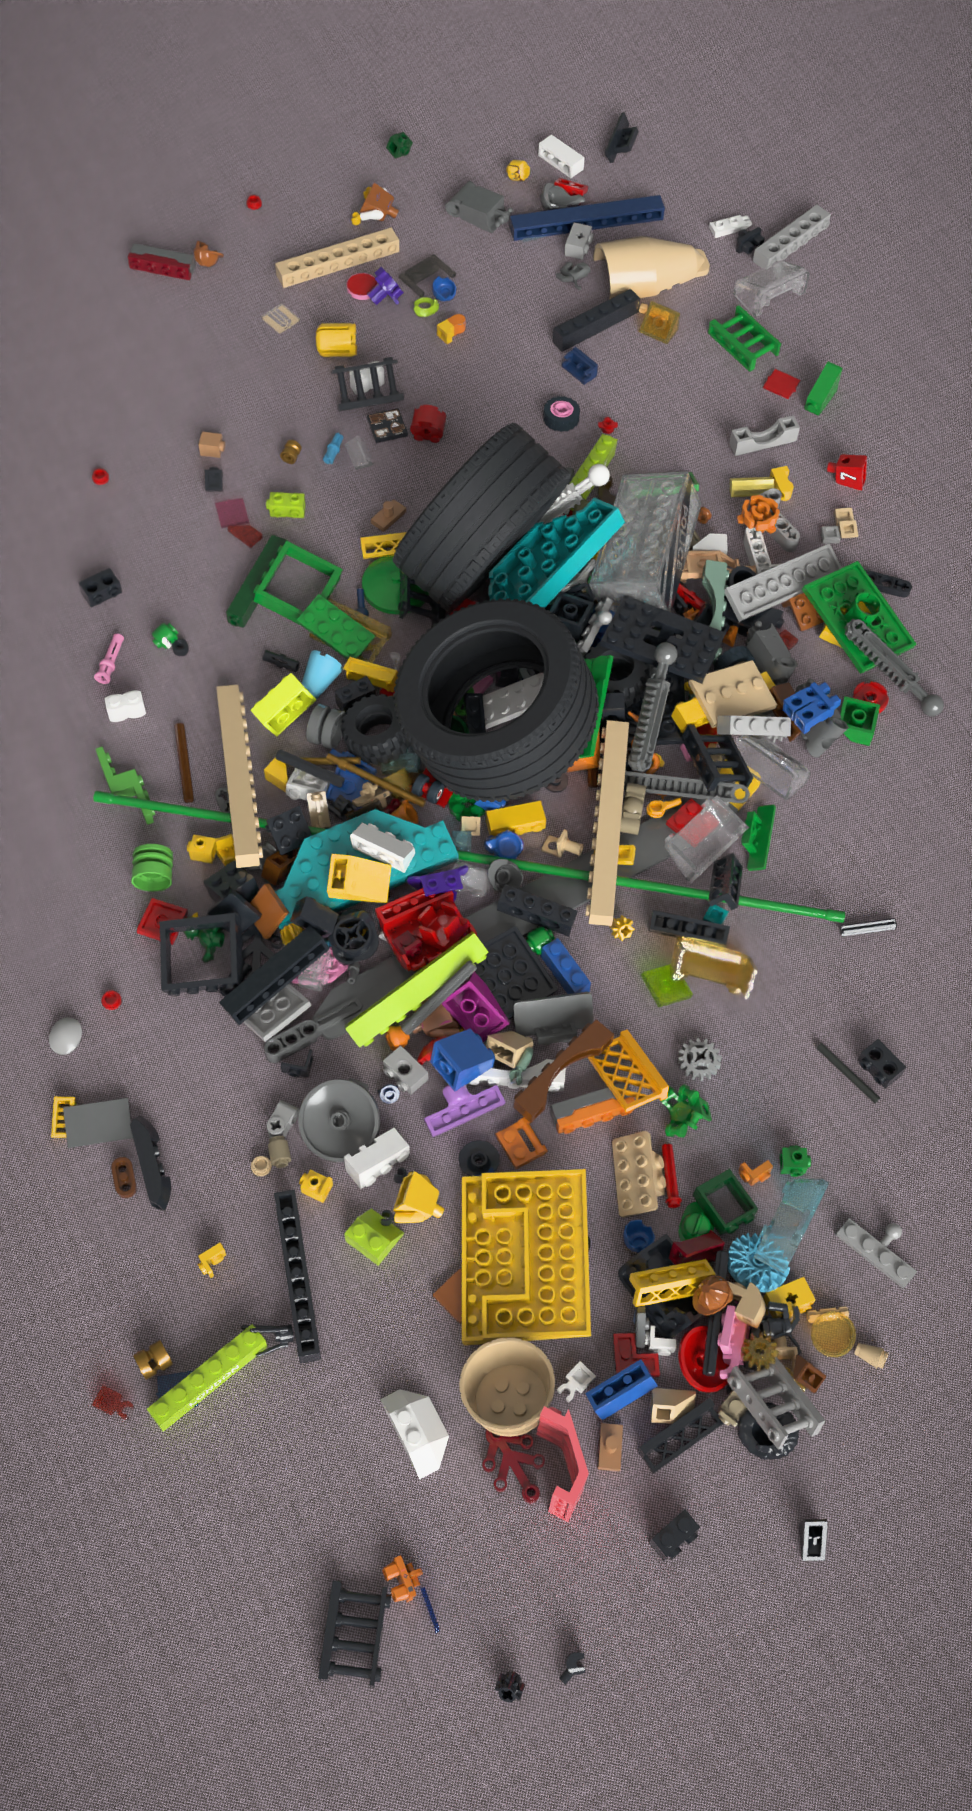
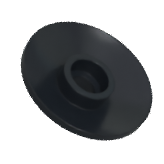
[459,1140,500,1177]

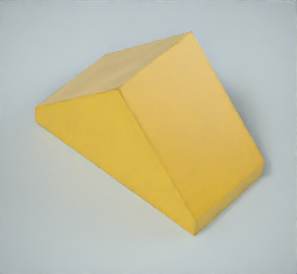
[264,757,288,793]

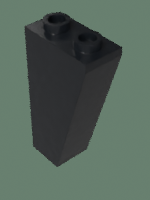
[722,598,784,637]

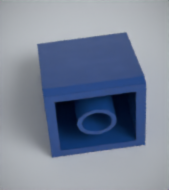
[430,1028,495,1092]

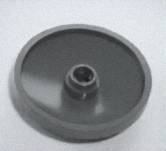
[298,1079,380,1162]

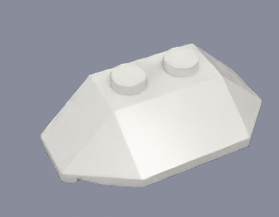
[380,1389,449,1480]

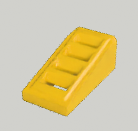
[51,1096,76,1138]

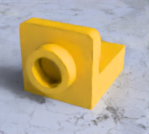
[197,1243,226,1279]

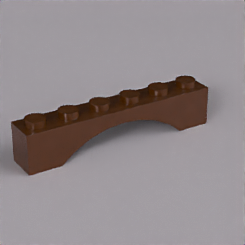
[513,1019,614,1123]

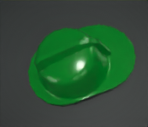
[678,1201,714,1241]

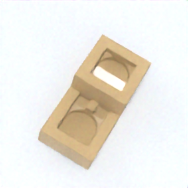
[834,508,858,538]

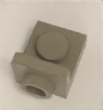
[717,1390,747,1427]

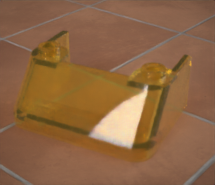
[670,937,758,999]

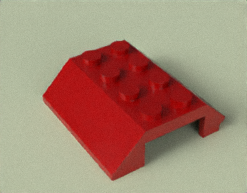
[375,888,477,971]

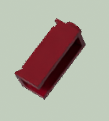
[669,1230,725,1265]

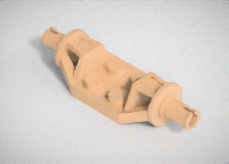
[651,551,756,583]

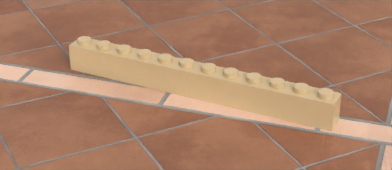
[217,685,263,868]
[586,720,629,926]

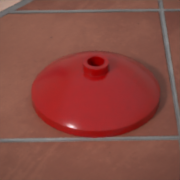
[678,1326,730,1393]

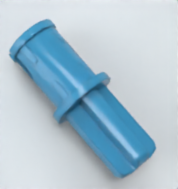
[323,433,343,464]

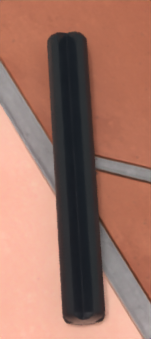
[276,750,345,788]

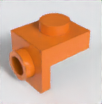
[739,1160,773,1186]

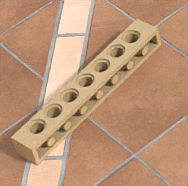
[275,227,399,288]

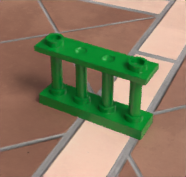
[708,305,781,372]

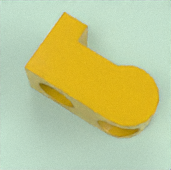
[769,466,794,501]

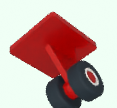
[412,768,453,808]

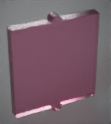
[215,498,249,528]

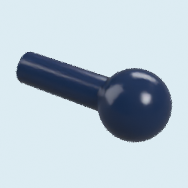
[355,588,369,621]

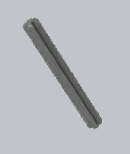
[401,961,477,1035]

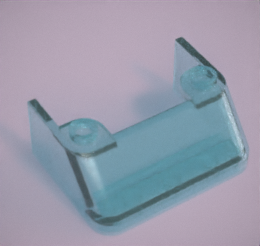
[754,1179,829,1273]

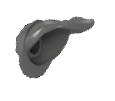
[540,183,585,210]

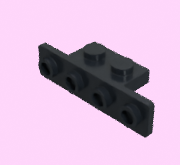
[605,112,639,163]

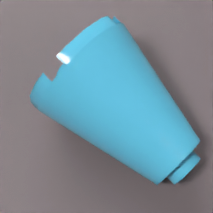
[302,650,343,699]

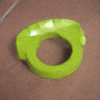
[414,297,439,317]

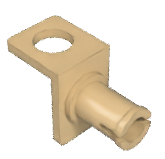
[542,829,584,858]
[766,1336,798,1374]

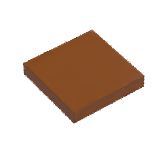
[250,884,289,939]

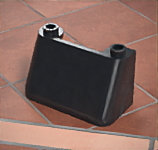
[618,1233,702,1339]

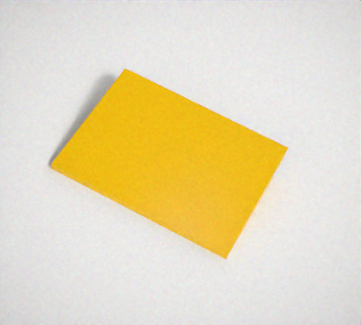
[462,1169,591,1346]

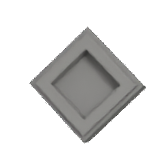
[820,526,840,544]

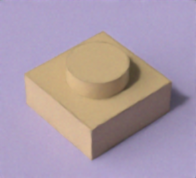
[460,816,480,836]

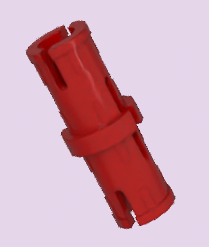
[677,583,706,610]

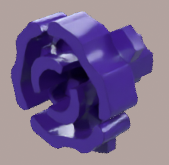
[367,266,404,305]

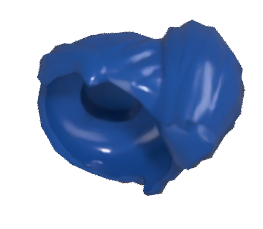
[484,830,524,859]

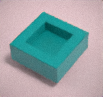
[703,905,729,924]

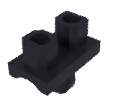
[736,227,765,254]
[328,795,357,822]

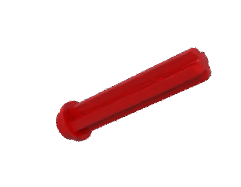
[662,1144,682,1208]

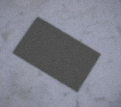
[63,1098,133,1148]

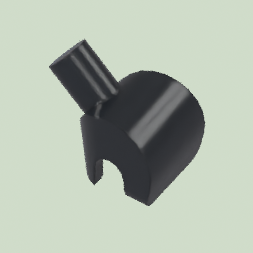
[559,1652,585,1685]

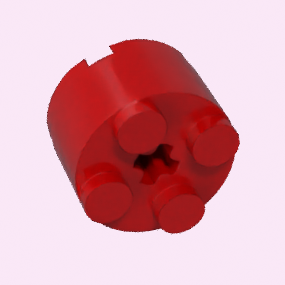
[410,405,447,443]

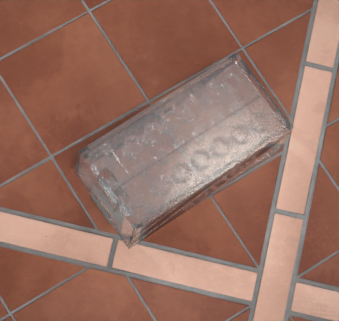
[589,471,702,613]

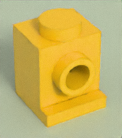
[299,1169,333,1203]

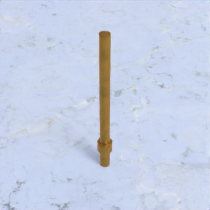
[326,753,426,808]

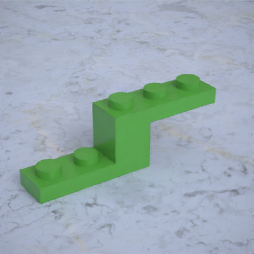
[96,747,156,825]

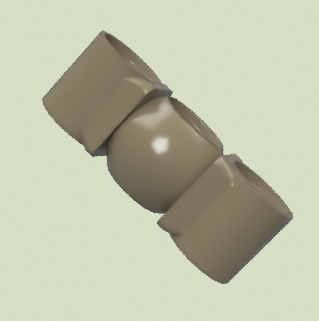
[620,783,646,835]

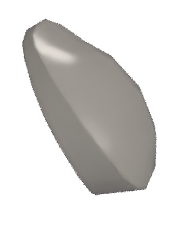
[49,1017,82,1055]

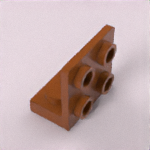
[781,592,824,631]

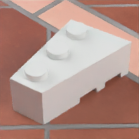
[344,1128,410,1189]

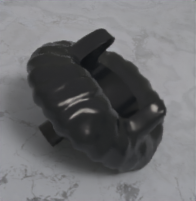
[737,1402,799,1460]

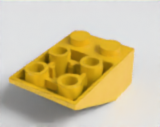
[327,854,392,903]

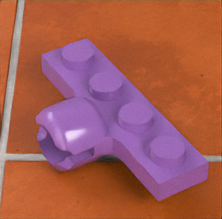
[424,1084,506,1138]

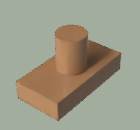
[371,499,406,532]
[598,1423,623,1471]

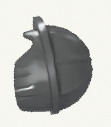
[487,859,523,893]

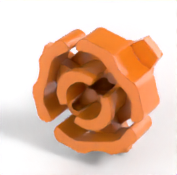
[737,495,780,534]

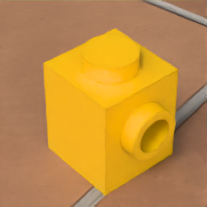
[187,834,216,864]

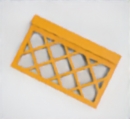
[587,1029,669,1112]

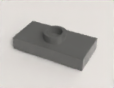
[635,1305,649,1348]

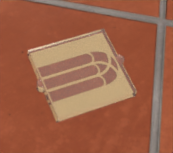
[261,303,300,334]

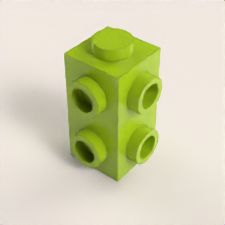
[266,492,306,518]

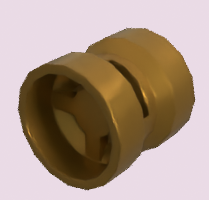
[280,440,302,464]

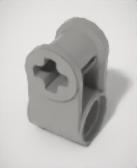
[267,1100,300,1138]

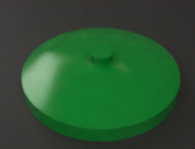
[362,555,429,615]

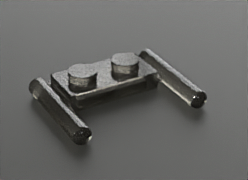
[399,254,456,297]

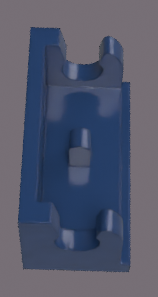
[562,346,598,385]

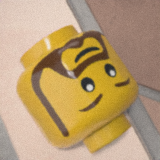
[506,160,530,181]

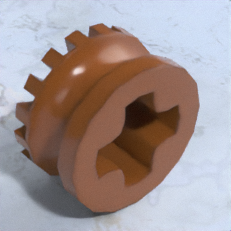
[694,507,712,524]

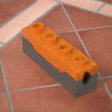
[550,1083,635,1134]

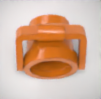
[390,800,419,824]

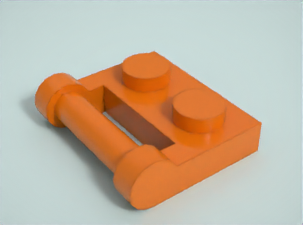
[496,1117,548,1170]

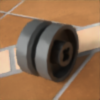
[306,704,346,749]

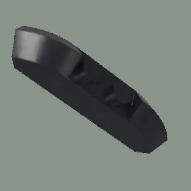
[130,1116,171,1210]

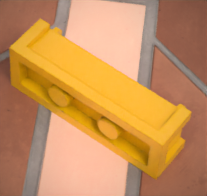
[343,657,398,692]

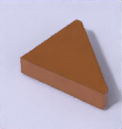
[432,1268,462,1324]

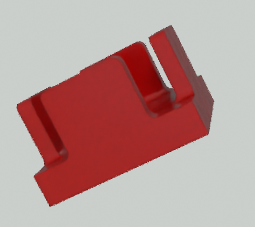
[416,901,471,951]

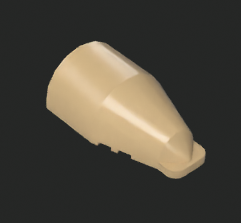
[593,236,710,299]

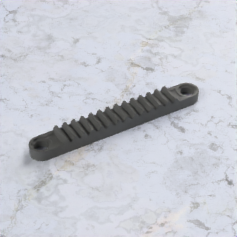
[624,771,750,803]

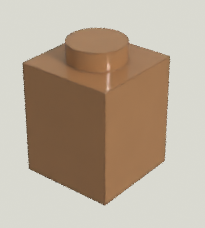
[199,432,225,458]

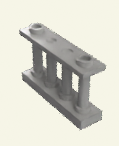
[727,1353,826,1450]

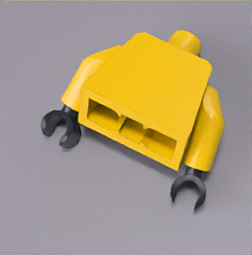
[381,1167,444,1226]

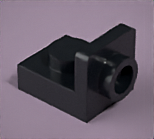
[205,467,223,492]

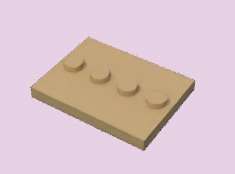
[688,660,777,728]

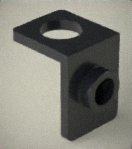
[280,1049,314,1078]

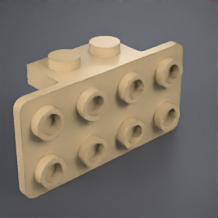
[612,1131,666,1218]

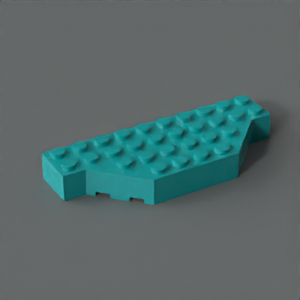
[489,498,625,608]
[275,809,459,931]

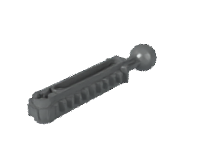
[844,619,944,717]
[628,642,677,773]

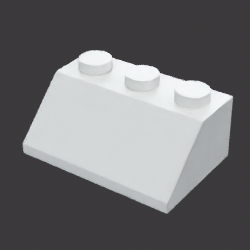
[350,823,415,873]

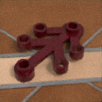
[482,1430,545,1504]

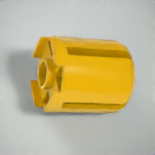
[316,323,357,357]

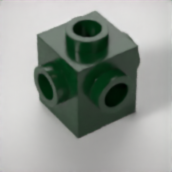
[386,132,413,158]

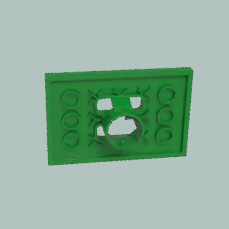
[802,561,917,674]

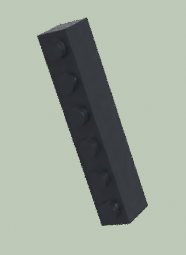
[552,289,640,352]
[219,926,330,1026]

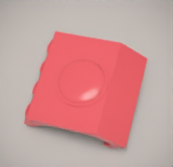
[536,1406,589,1522]

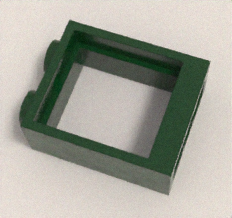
[692,1168,758,1236]

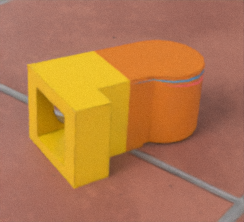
[437,314,466,345]

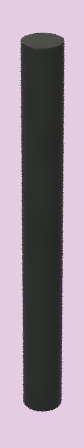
[816,1043,880,1104]

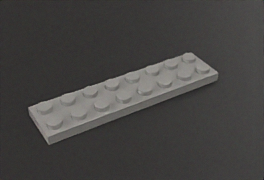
[724,543,842,622]

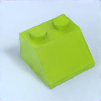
[344,1208,404,1266]

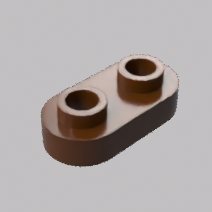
[111,1157,137,1198]

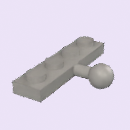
[577,597,613,656]
[836,1218,917,1289]

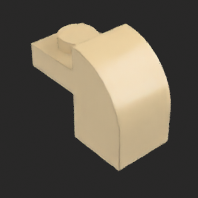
[728,1282,765,1328]

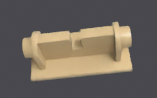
[307,791,331,828]

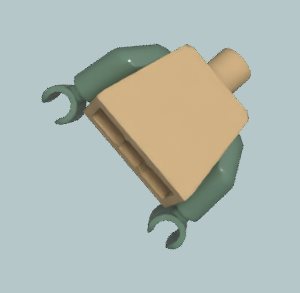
[484,1031,534,1085]

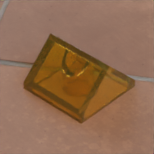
[639,301,681,344]

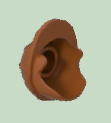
[193,241,224,267]
[693,1275,733,1316]

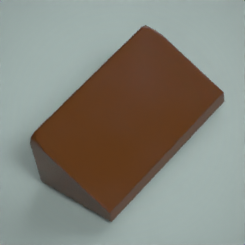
[793,1354,826,1393]

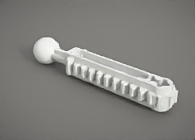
[538,464,610,524]

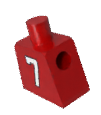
[827,454,867,491]

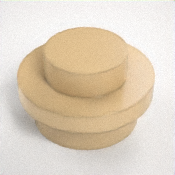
[251,1156,272,1176]

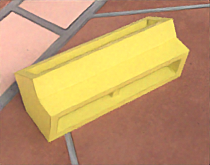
[730,477,774,497]

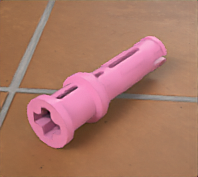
[94,634,124,684]

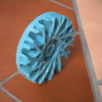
[727,1233,790,1292]

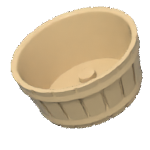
[459,1338,555,1437]

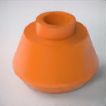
[385,1026,410,1051]

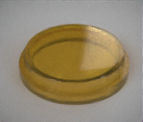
[811,1311,856,1357]

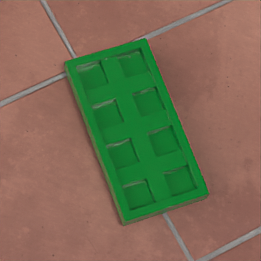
[297,594,375,660]

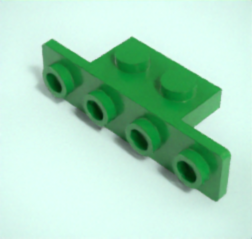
[741,804,776,871]

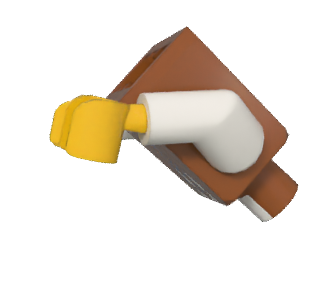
[351,183,399,225]

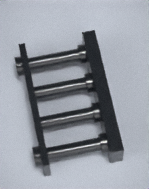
[331,357,404,412]
[398,569,445,628]
[681,725,753,791]
[318,1580,392,1688]

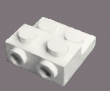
[286,768,334,802]

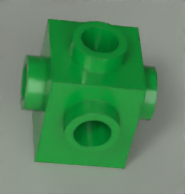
[779,1145,811,1177]

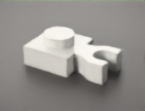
[557,1361,596,1403]

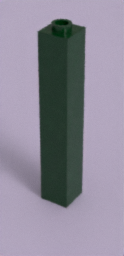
[226,535,288,628]

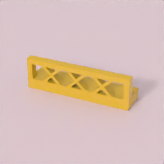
[360,532,407,559]
[629,1259,716,1307]

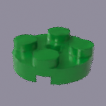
[449,793,485,822]

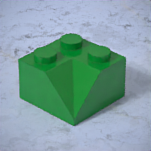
[840,696,880,746]

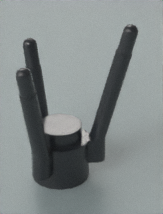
[241,1325,293,1357]

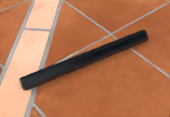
[702,1251,729,1376]

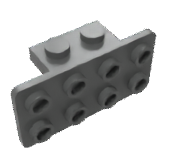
[513,992,594,1045]

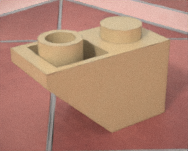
[650,1388,696,1424]

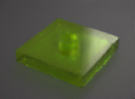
[641,963,693,1008]

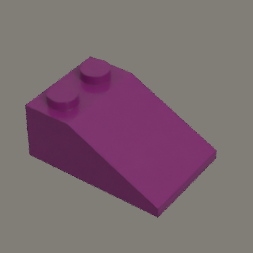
[442,972,510,1043]

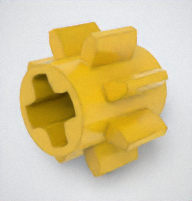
[609,915,635,941]

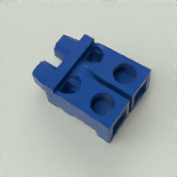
[783,682,841,734]

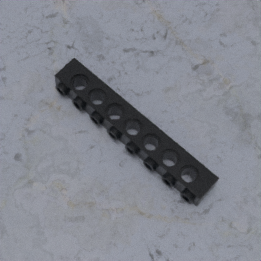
[274,1189,322,1364]

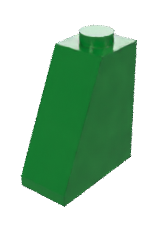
[805,361,843,416]

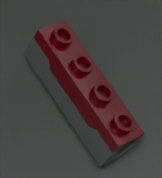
[128,243,196,281]

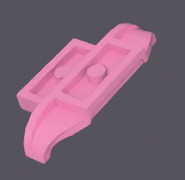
[718,1301,751,1379]

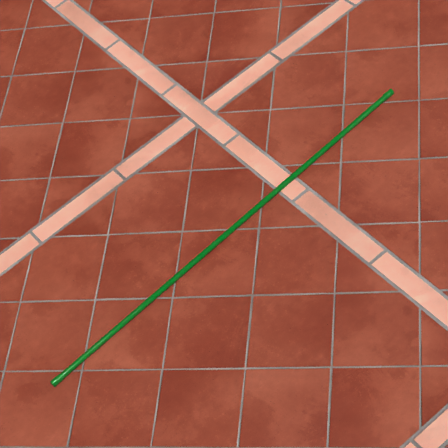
[93,791,845,923]

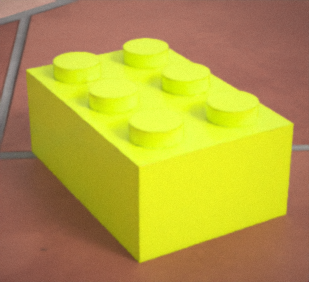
[251,673,317,737]

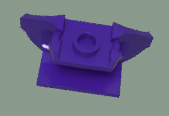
[407,865,468,901]

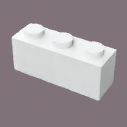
[538,135,584,178]

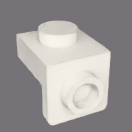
[645,1325,676,1356]

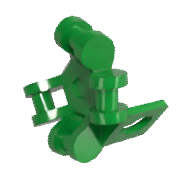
[661,1084,712,1138]

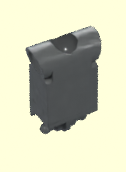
[445,181,513,233]
[745,621,797,685]
[795,678,849,758]

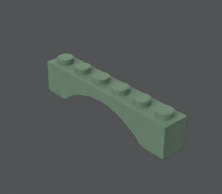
[702,560,729,665]

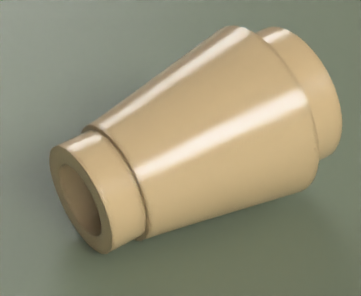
[855,1343,889,1369]

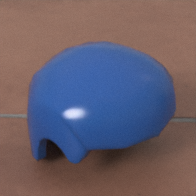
[432,276,457,301]
[623,1219,655,1253]

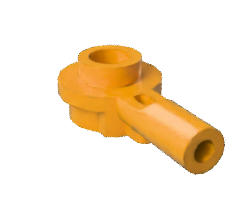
[646,798,682,818]

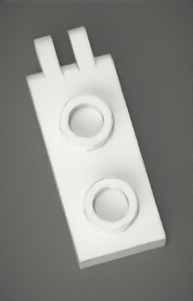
[709,215,752,238]

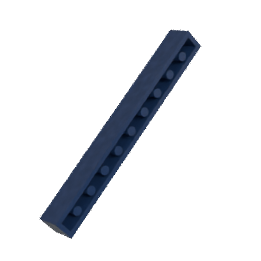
[510,195,665,241]

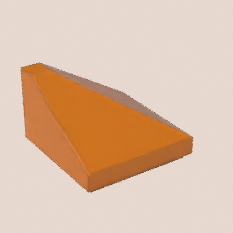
[722,626,738,647]

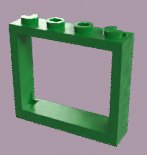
[253,541,343,625]

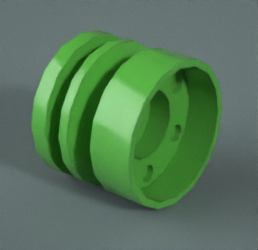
[131,844,173,892]

